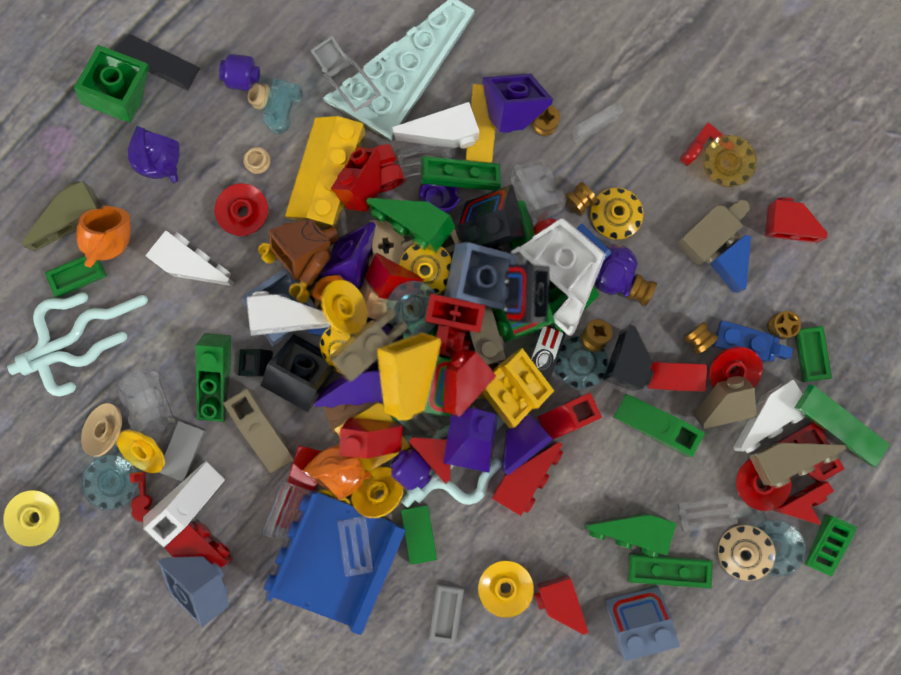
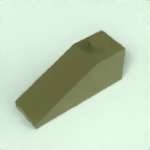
[21,181,102,252]

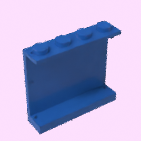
[263,489,406,635]

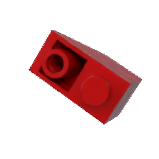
[331,147,380,212]
[537,393,602,440]
[164,521,233,567]

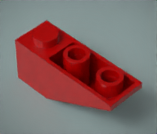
[491,442,563,516]

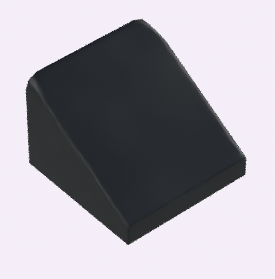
[238,349,273,377]

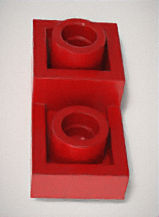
[436,325,472,359]
[648,361,708,391]

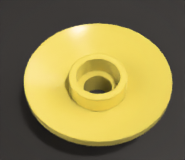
[3,490,60,546]

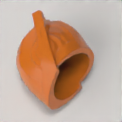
[76,205,131,267]
[303,445,371,500]

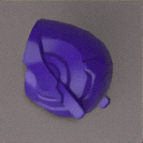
[128,126,180,183]
[594,244,638,297]

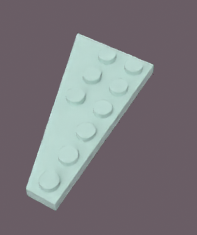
[323,0,475,142]

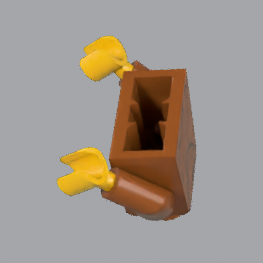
[258,219,339,304]

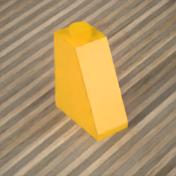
[377,333,441,420]

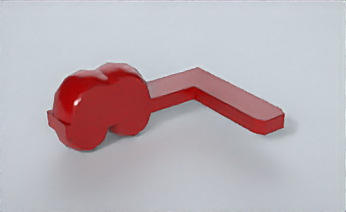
[679,122,734,167]
[130,472,153,522]

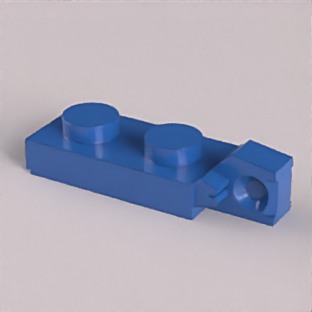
[713,320,793,362]

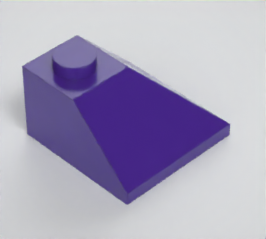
[483,73,553,133]
[318,221,376,290]
[443,408,498,473]
[502,414,552,475]

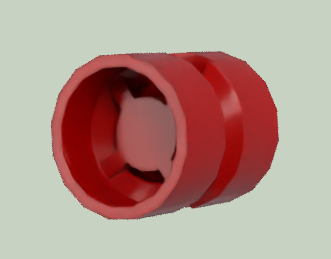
[374,144,406,194]

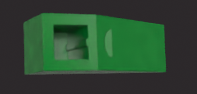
[366,198,455,253]
[195,333,231,422]
[613,394,705,457]
[583,513,677,558]

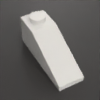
[392,102,479,148]
[247,291,331,336]

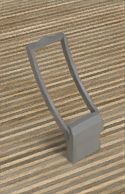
[310,36,381,113]

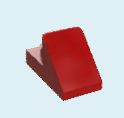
[774,481,834,525]

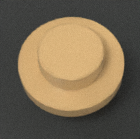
[248,83,272,110]
[244,147,271,174]

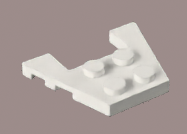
[510,218,606,336]

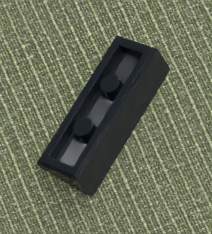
[114,34,200,91]

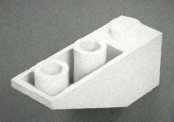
[145,231,235,286]
[733,380,806,453]
[143,461,225,547]

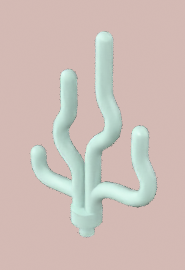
[7,292,148,396]
[401,405,505,508]

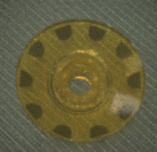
[703,135,757,187]

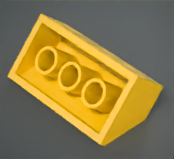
[285,116,366,230]

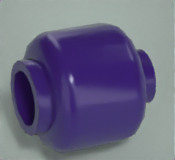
[219,54,260,91]
[390,449,432,490]

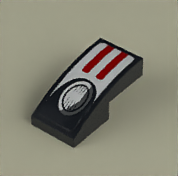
[529,325,566,383]

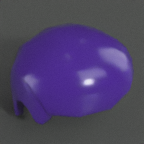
[418,184,460,214]

